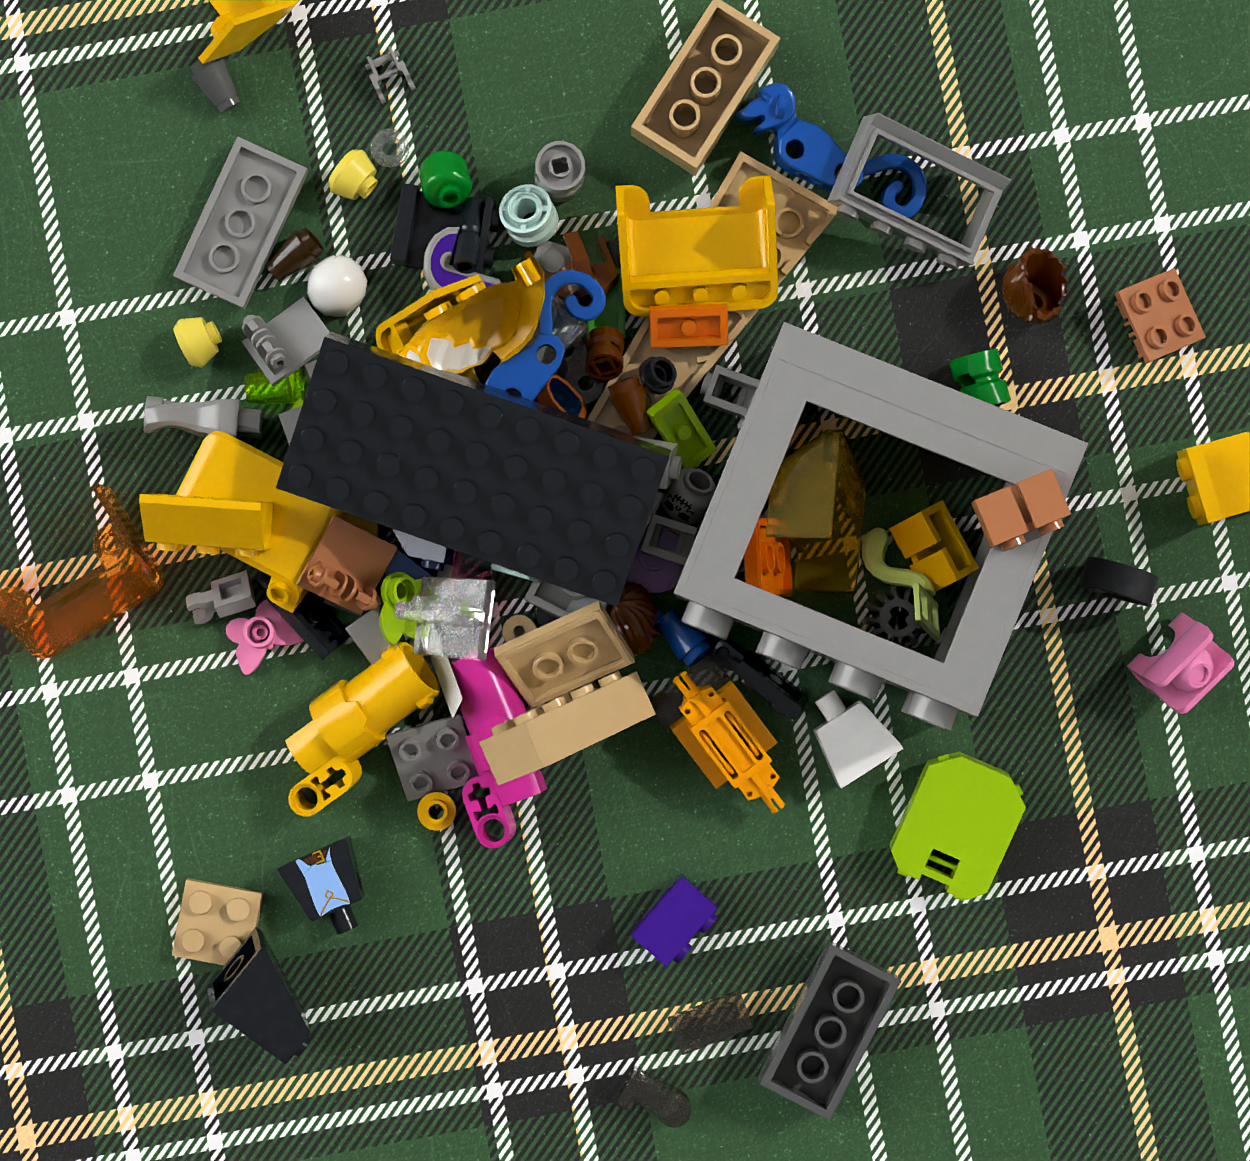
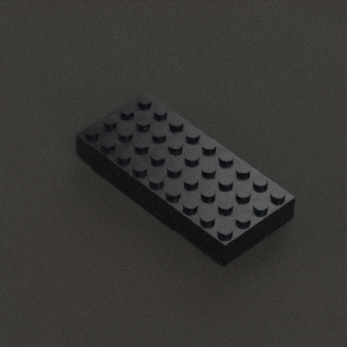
[276,332,671,606]

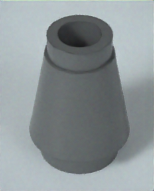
[189,59,240,113]

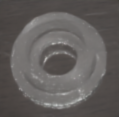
[370,129,409,168]

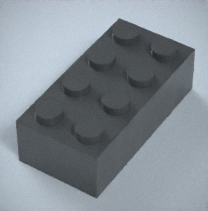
[758,939,901,1121]

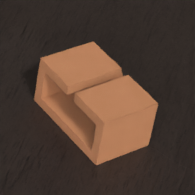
[971,468,1071,551]

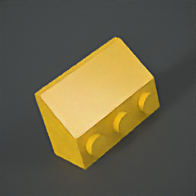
[139,494,274,557]

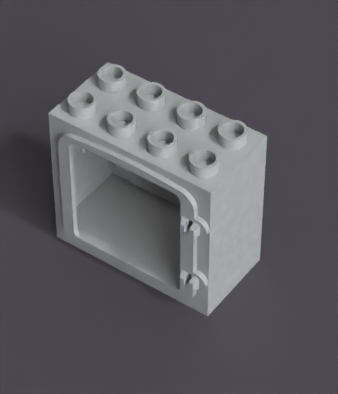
[674,322,1088,731]

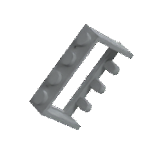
[827,113,1011,270]

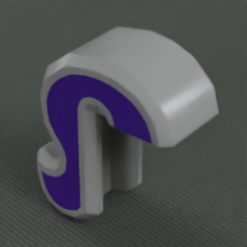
[423,227,501,291]

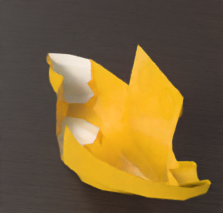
[398,256,545,374]

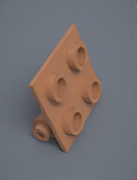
[1114,268,1206,364]
[296,515,398,615]

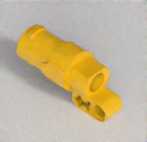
[285,642,440,817]

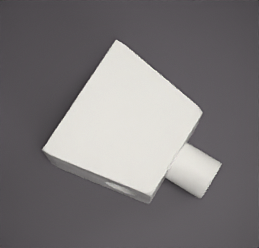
[814,690,903,789]

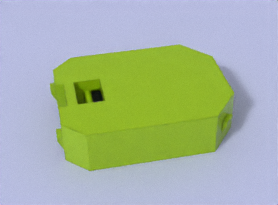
[889,751,1026,901]

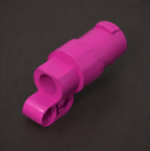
[450,645,548,848]

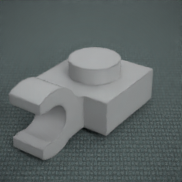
[186,570,256,624]

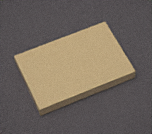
[494,600,635,709]

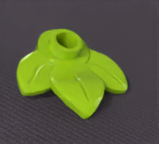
[379,572,440,645]

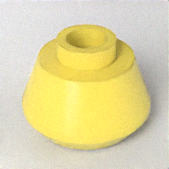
[328,150,378,200]
[173,317,222,368]

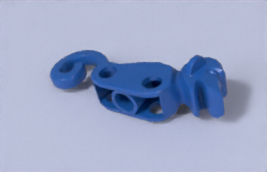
[735,82,927,218]
[485,270,606,401]

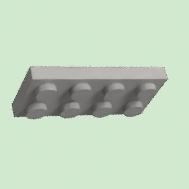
[173,136,309,310]

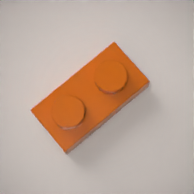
[649,303,728,348]

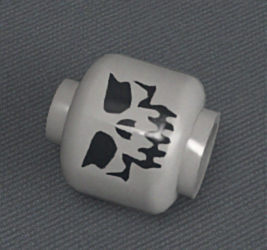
[661,468,716,525]

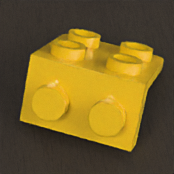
[1176,432,1250,525]

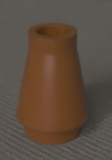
[608,375,653,436]

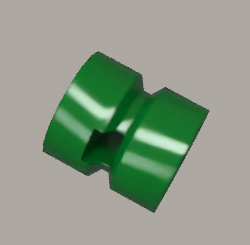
[949,349,1011,406]

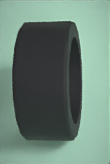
[1079,556,1159,606]

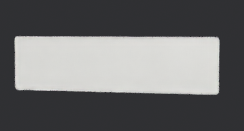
[424,611,462,718]

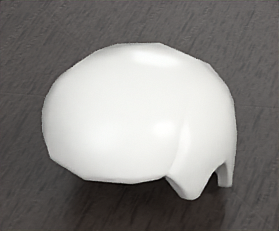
[307,255,367,317]

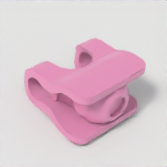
[1127,612,1235,714]

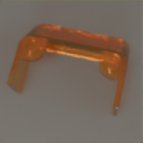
[0,484,164,659]

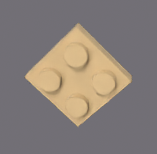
[172,878,264,965]

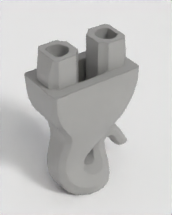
[144,396,263,440]

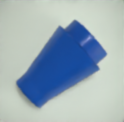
[656,609,712,668]

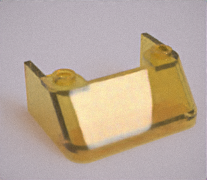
[766,429,865,593]

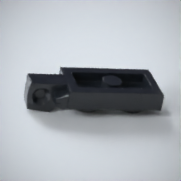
[255,572,351,660]
[708,637,808,720]

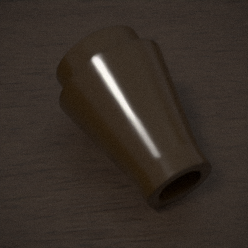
[266,227,324,282]

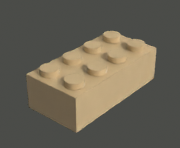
[631,0,780,177]
[479,671,656,786]

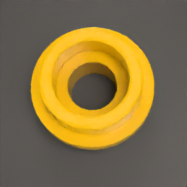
[417,792,456,831]

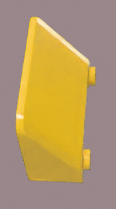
[615,175,778,317]
[176,431,343,613]

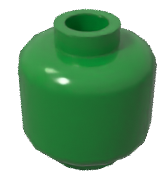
[419,151,472,208]

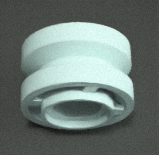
[499,184,559,247]

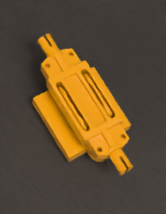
[669,671,785,814]

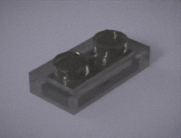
[668,989,754,1055]

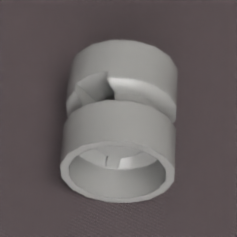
[534,141,585,203]

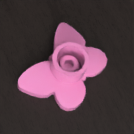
[226,599,304,675]

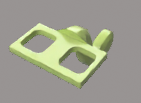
[862,528,941,641]

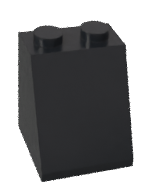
[207,927,311,1064]

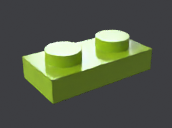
[646,388,717,469]

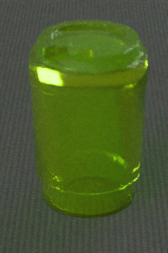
[245,369,305,405]

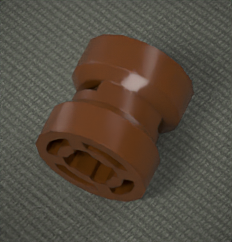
[585,326,625,381]

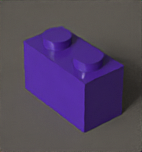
[631,874,717,967]

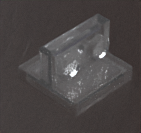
[394,577,496,660]

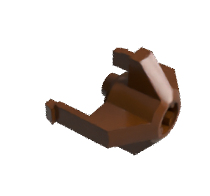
[525,231,619,307]

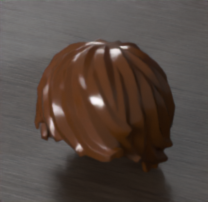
[1002,246,1069,325]
[606,580,660,656]

